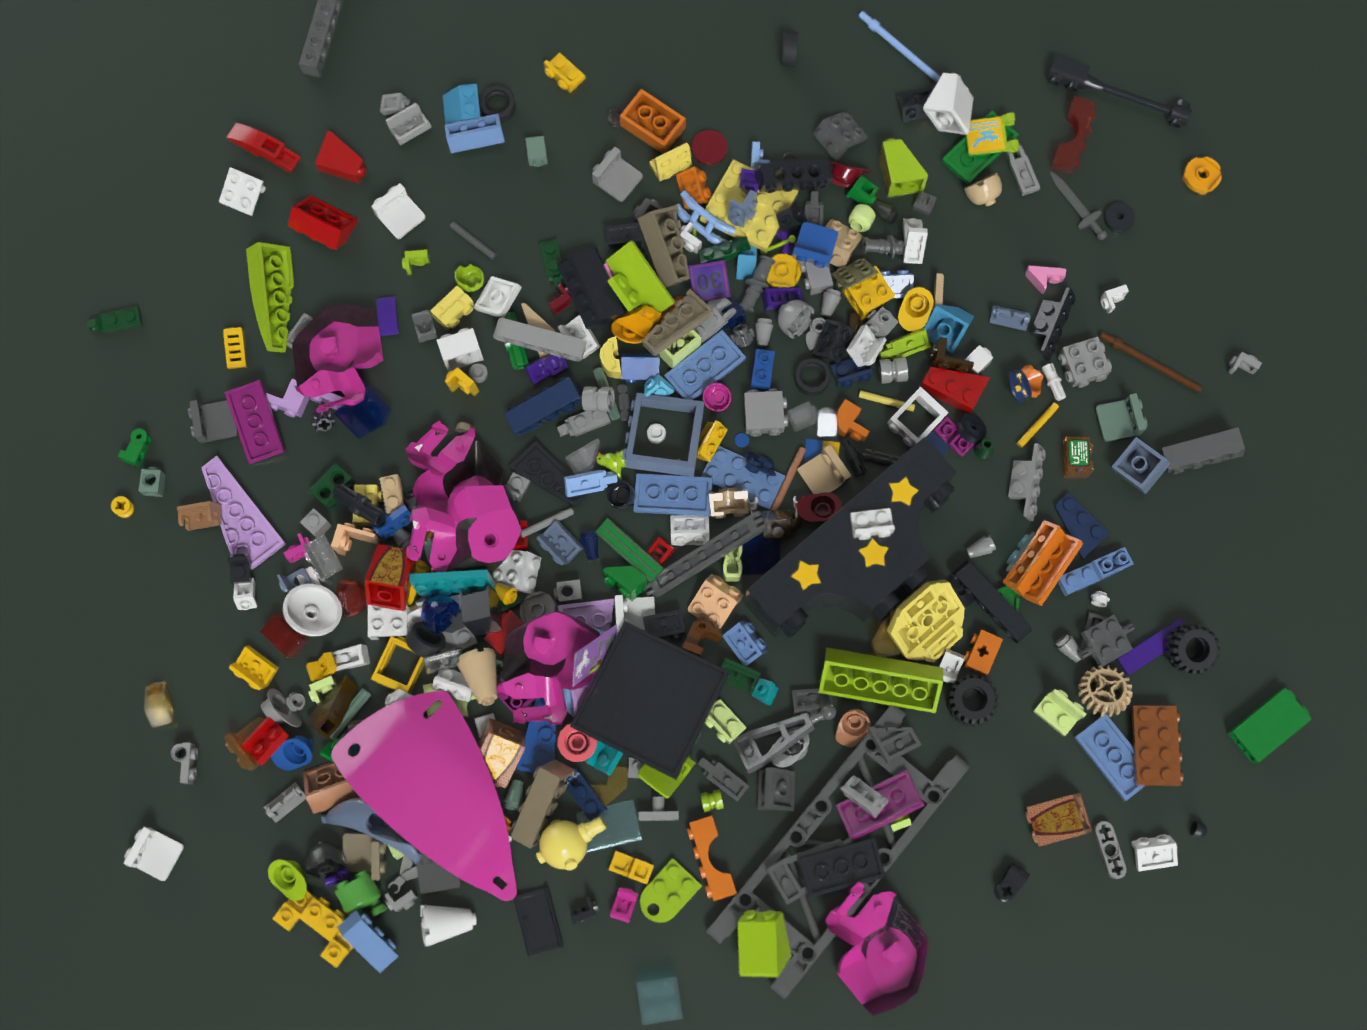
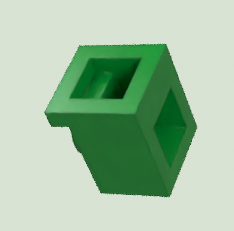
[846,175,879,205]

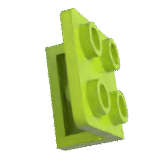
[637,756,696,798]

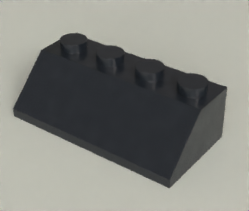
[557,248,626,331]

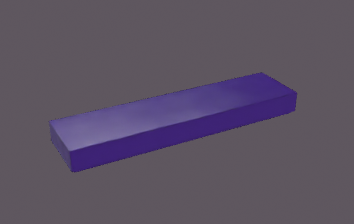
[1116,618,1185,676]

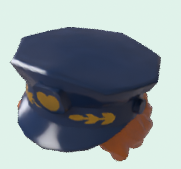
[1009,365,1044,404]

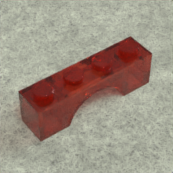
[1050,96,1097,174]

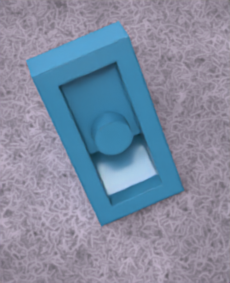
[736,245,757,280]

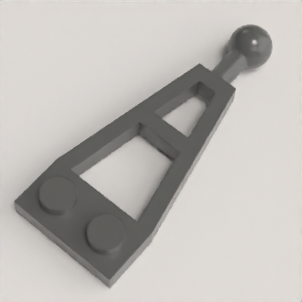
[733,704,836,774]
[765,834,868,905]

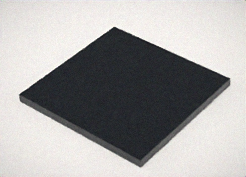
[570,621,730,780]

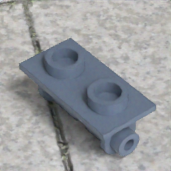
[989,305,1030,331]

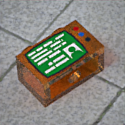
[1063,437,1094,478]

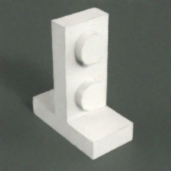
[902,218,928,264]

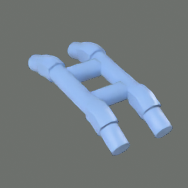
[676,190,736,245]

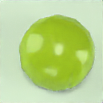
[455,264,484,292]

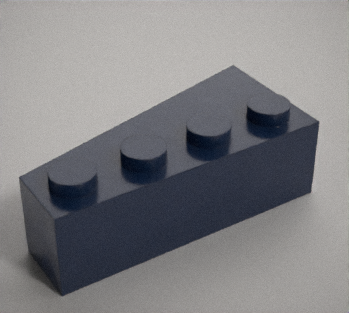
[504,377,583,436]

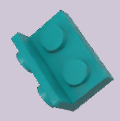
[584,741,623,776]

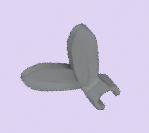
[388,855,418,894]

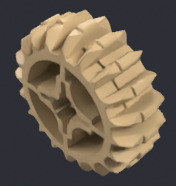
[1078,665,1133,717]

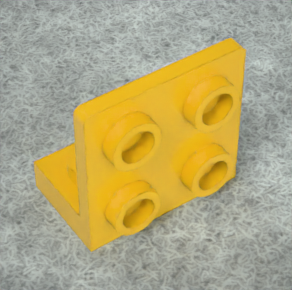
[842,266,895,321]

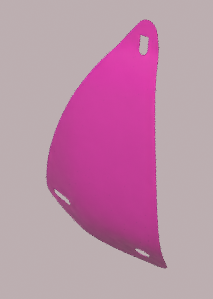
[331,691,517,901]

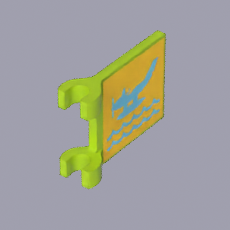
[966,112,1019,156]

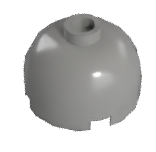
[778,300,814,339]

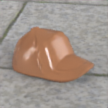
[835,709,871,747]

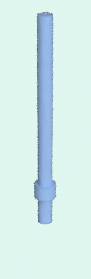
[858,11,941,83]

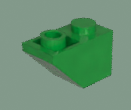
[603,566,648,601]

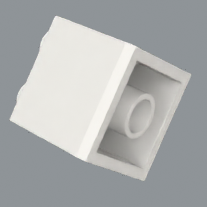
[923,73,973,135]

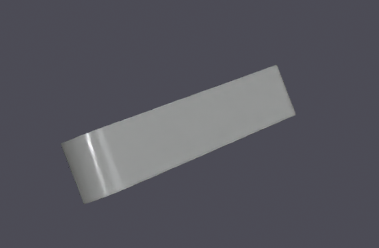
[493,318,587,362]

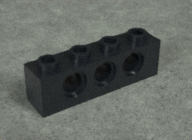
[754,158,833,193]

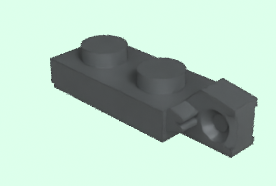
[805,191,824,227]
[698,757,749,802]

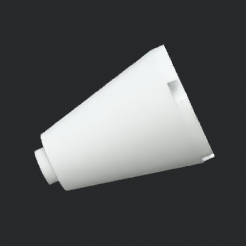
[420,905,476,946]

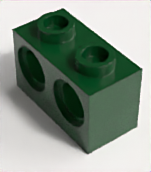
[309,463,355,510]

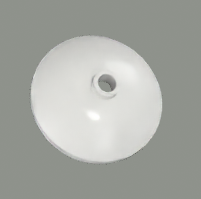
[283,584,342,636]

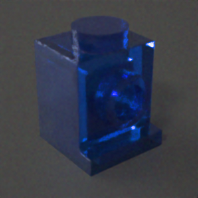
[721,301,747,330]

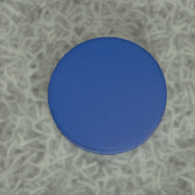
[734,433,749,448]

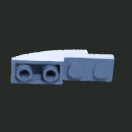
[1058,547,1134,596]

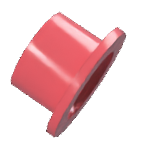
[558,724,597,762]

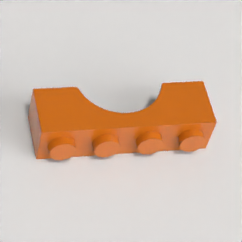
[687,816,737,901]

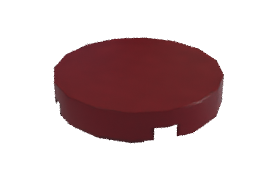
[691,130,728,166]

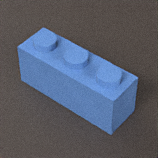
[445,114,505,153]
[337,910,398,973]

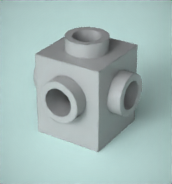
[864,306,898,338]

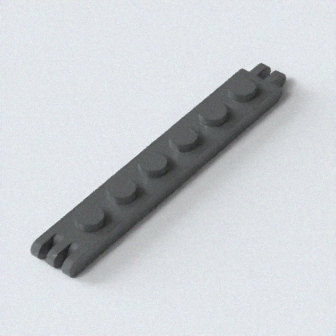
[644,511,768,597]

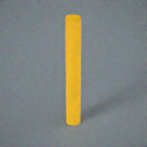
[1017,402,1059,448]

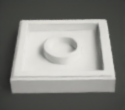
[474,276,522,318]

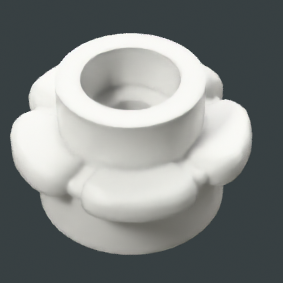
[1090,591,1110,607]

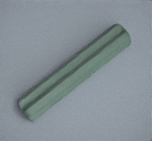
[593,367,620,421]
[330,689,371,740]

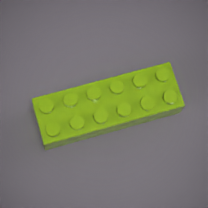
[819,648,943,713]

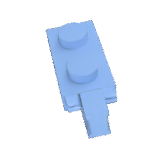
[564,470,617,497]

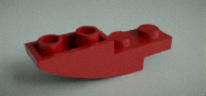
[226,123,301,173]

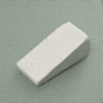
[331,644,370,672]

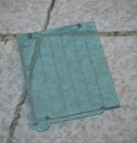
[575,800,642,853]

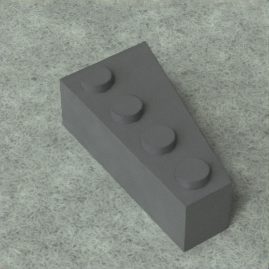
[1161,427,1245,474]

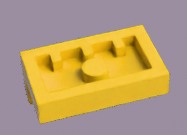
[544,53,586,93]
[445,367,479,397]

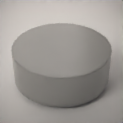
[468,363,488,383]

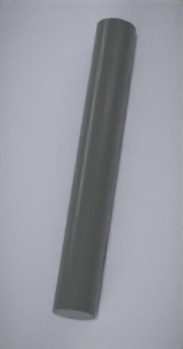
[450,221,497,260]

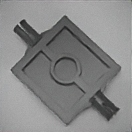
[1078,615,1135,667]

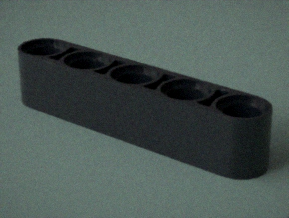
[951,561,1032,644]

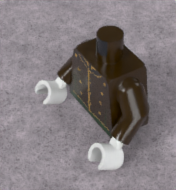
[748,496,803,538]

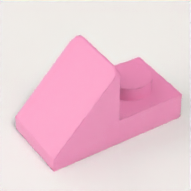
[1025,266,1066,294]

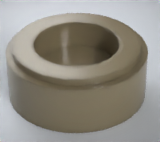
[455,422,475,435]

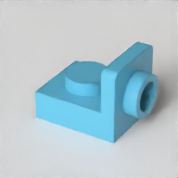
[644,374,674,397]

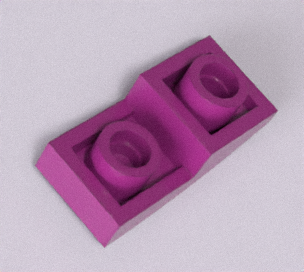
[932,417,975,457]

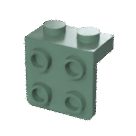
[1095,393,1147,442]

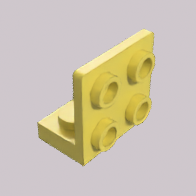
[649,143,692,181]

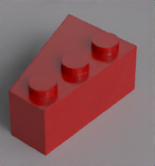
[920,367,990,414]

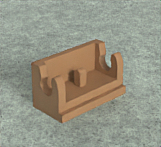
[177,501,221,531]

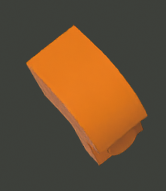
[835,399,870,442]

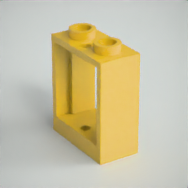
[371,636,427,694]

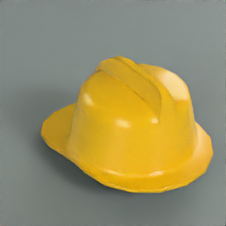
[898,287,934,332]

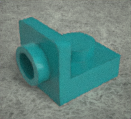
[752,678,779,706]

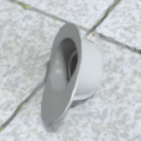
[261,689,302,727]
[770,727,810,767]

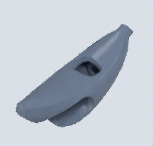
[321,797,422,864]

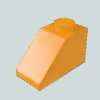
[616,305,662,338]

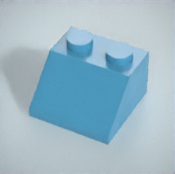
[443,84,481,125]

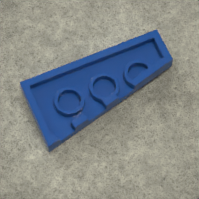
[516,698,556,774]

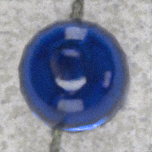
[421,594,459,634]

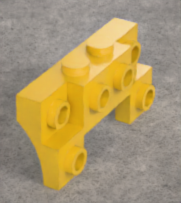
[273,890,354,968]

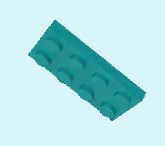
[409,570,496,597]

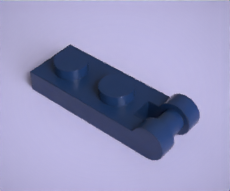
[565,766,608,821]

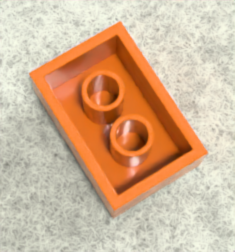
[620,89,686,154]

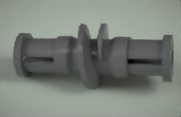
[862,235,905,259]
[738,255,775,313]

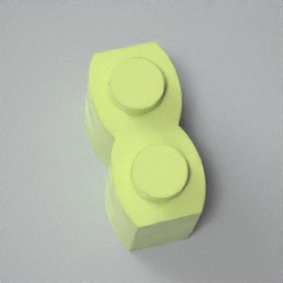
[723,545,742,582]

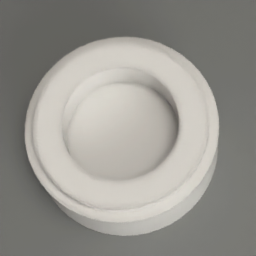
[647,424,666,444]

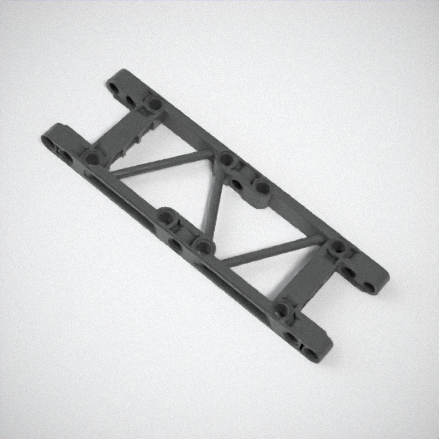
[706,705,970,999]

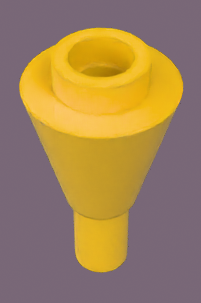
[494,581,517,605]

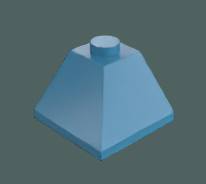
[924,304,974,354]

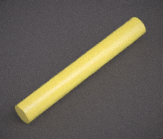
[859,390,915,412]

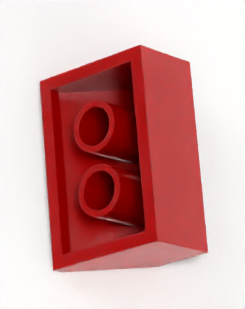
[288,195,358,250]

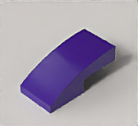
[376,296,399,336]
[524,354,568,384]

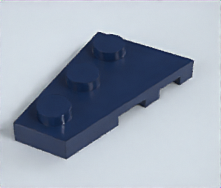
[1054,492,1110,560]

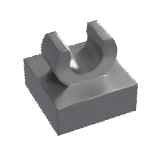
[912,191,937,216]

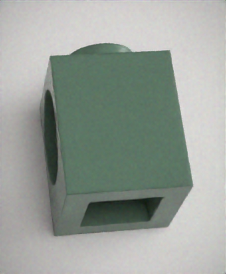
[526,136,548,167]
[138,467,166,497]

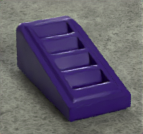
[762,287,803,311]

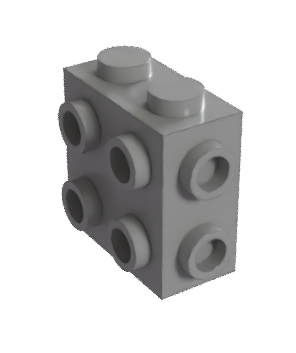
[1058,337,1112,388]
[744,389,788,437]

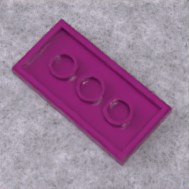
[224,380,286,464]
[836,770,925,841]

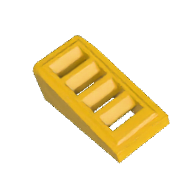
[223,327,247,369]

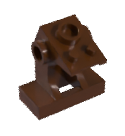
[682,616,723,657]

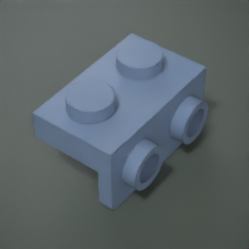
[728,190,758,228]
[536,520,584,565]

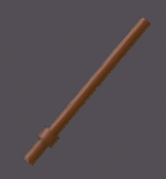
[1099,331,1203,393]

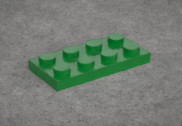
[942,111,1019,185]

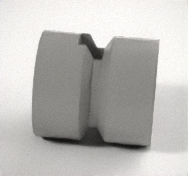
[878,357,908,384]
[582,386,615,412]

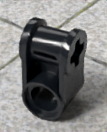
[995,863,1030,902]

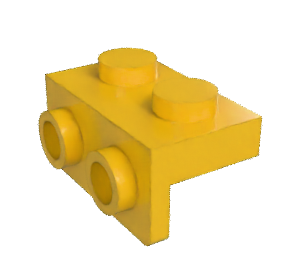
[697,421,728,462]
[229,645,279,690]

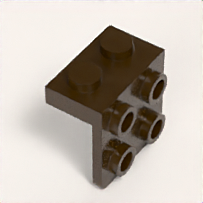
[929,337,974,373]

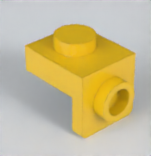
[306,652,337,682]

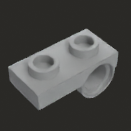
[171,743,198,784]

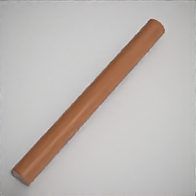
[770,447,806,510]

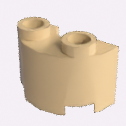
[709,488,749,518]

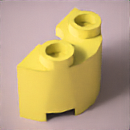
[600,336,621,379]

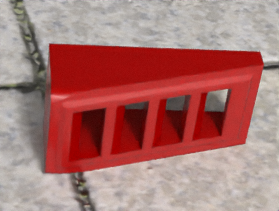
[646,537,676,566]

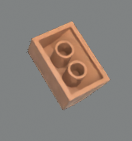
[303,755,360,814]

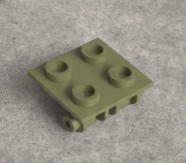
[831,258,879,289]

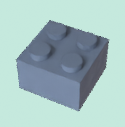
[1112,437,1170,494]

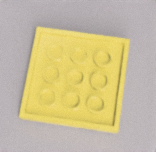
[700,160,799,252]

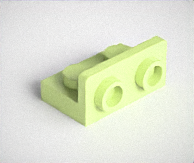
[705,699,746,744]

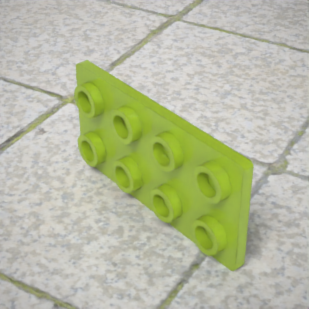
[606,241,675,313]

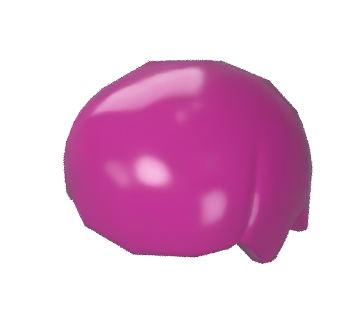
[703,383,731,412]

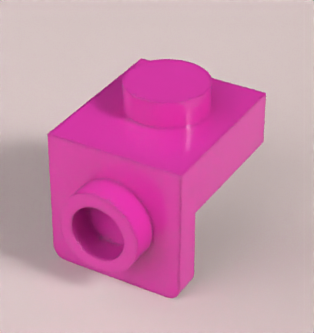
[610,887,638,923]

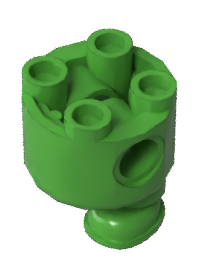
[334,870,388,918]

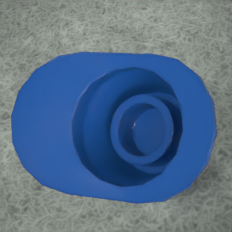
[271,735,313,771]

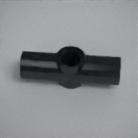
[333,484,386,527]

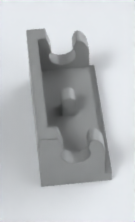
[841,776,889,818]

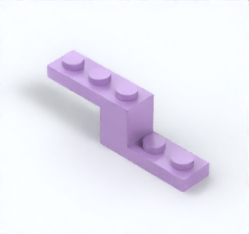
[266,379,347,418]

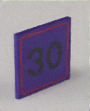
[688,260,731,301]

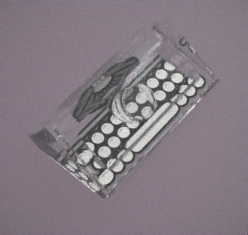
[423,647,463,674]

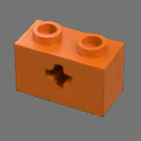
[963,629,1003,677]

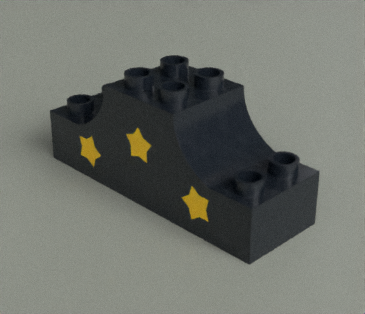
[744,437,957,638]

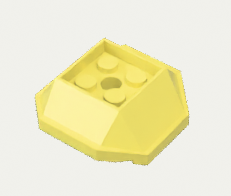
[887,579,965,662]

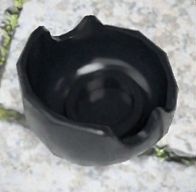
[607,480,636,510]

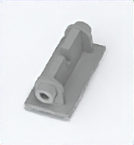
[264,782,306,823]

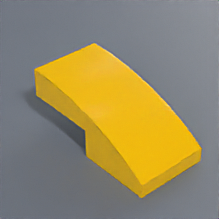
[607,850,654,884]

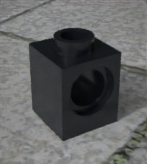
[776,207,807,232]

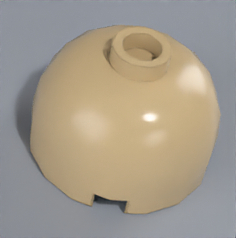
[964,173,1002,207]

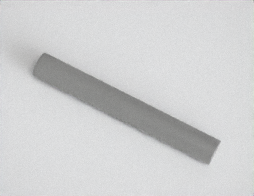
[520,508,574,538]

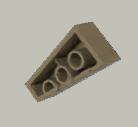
[637,205,690,288]
[510,759,575,849]

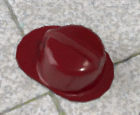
[829,162,872,188]
[796,492,842,523]

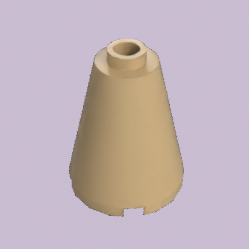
[457,648,497,706]

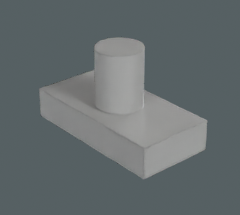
[638,797,679,821]

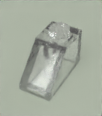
[565,438,601,475]

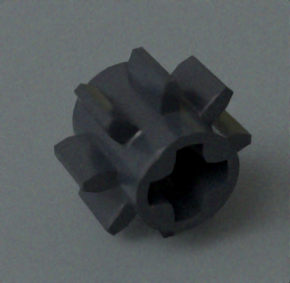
[310,410,335,433]

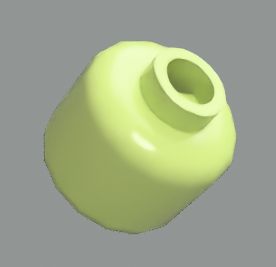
[849,204,875,232]

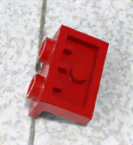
[241,717,289,766]

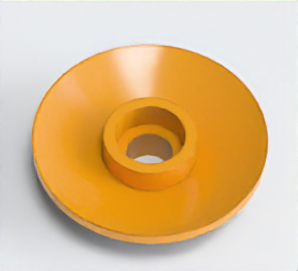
[611,319,644,344]

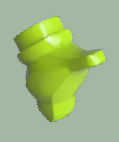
[596,450,626,481]

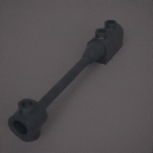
[1047,54,1192,129]

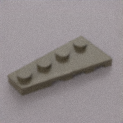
[642,289,714,356]

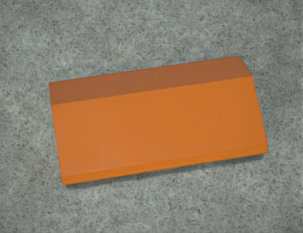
[1003,520,1083,606]

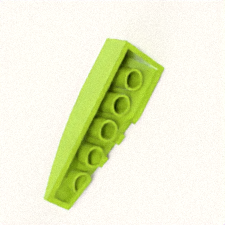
[246,242,294,353]

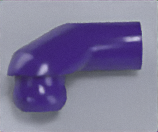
[776,229,793,255]
[324,867,351,887]

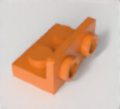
[676,166,712,210]

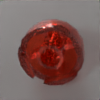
[336,579,367,618]

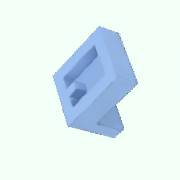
[750,142,770,170]

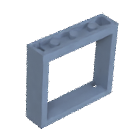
[622,393,704,477]

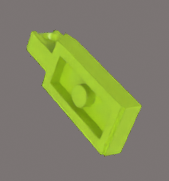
[878,328,931,360]

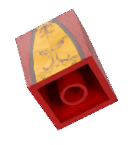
[365,544,417,612]

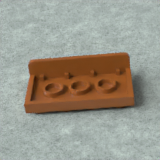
[1131,706,1183,787]

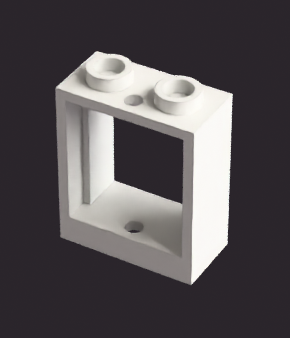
[887,387,948,447]

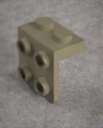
[343,832,386,880]

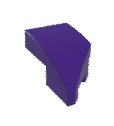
[739,169,759,200]

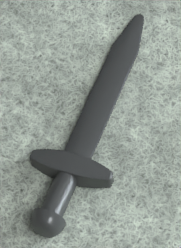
[1050,172,1107,240]

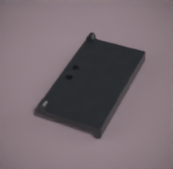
[514,886,563,957]

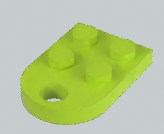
[640,858,702,923]

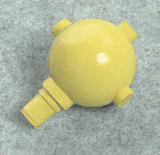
[536,816,607,870]

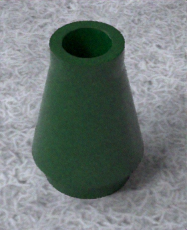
[974,439,993,459]

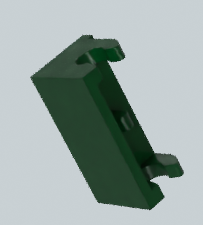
[721,658,761,695]

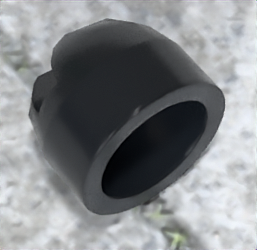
[1190,820,1207,838]

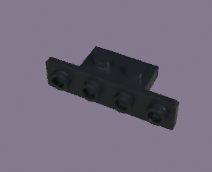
[1030,287,1076,360]

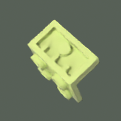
[1033,689,1086,736]

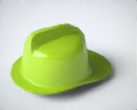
[268,859,307,901]

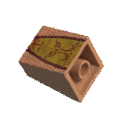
[478,717,526,788]
[1026,793,1092,846]

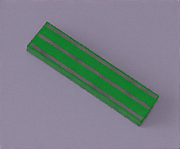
[595,518,664,582]

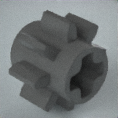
[730,324,755,347]

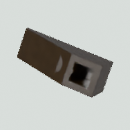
[305,675,359,740]

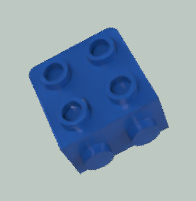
[793,222,838,268]

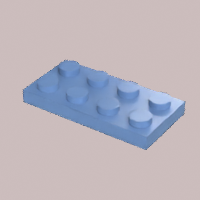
[664,330,746,400]
[701,446,785,510]
[633,474,713,517]
[1074,714,1144,801]

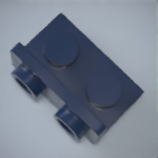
[830,359,874,388]

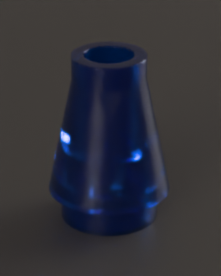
[579,531,599,560]

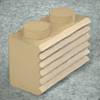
[379,474,406,516]

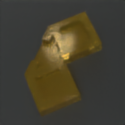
[591,767,628,806]

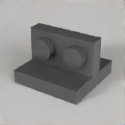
[758,767,795,811]

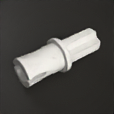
[1042,363,1066,401]

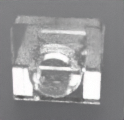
[817,408,837,437]

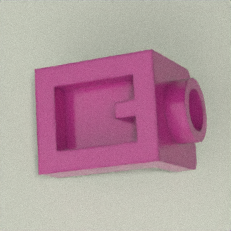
[283,533,312,563]

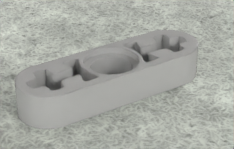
[1094,821,1126,879]

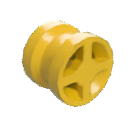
[111,496,134,518]

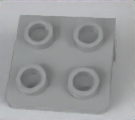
[592,147,643,202]

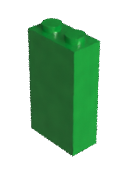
[1227,688,1312,764]

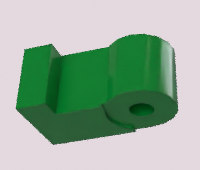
[117,428,151,468]

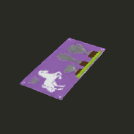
[573,624,617,687]

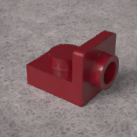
[548,284,572,316]

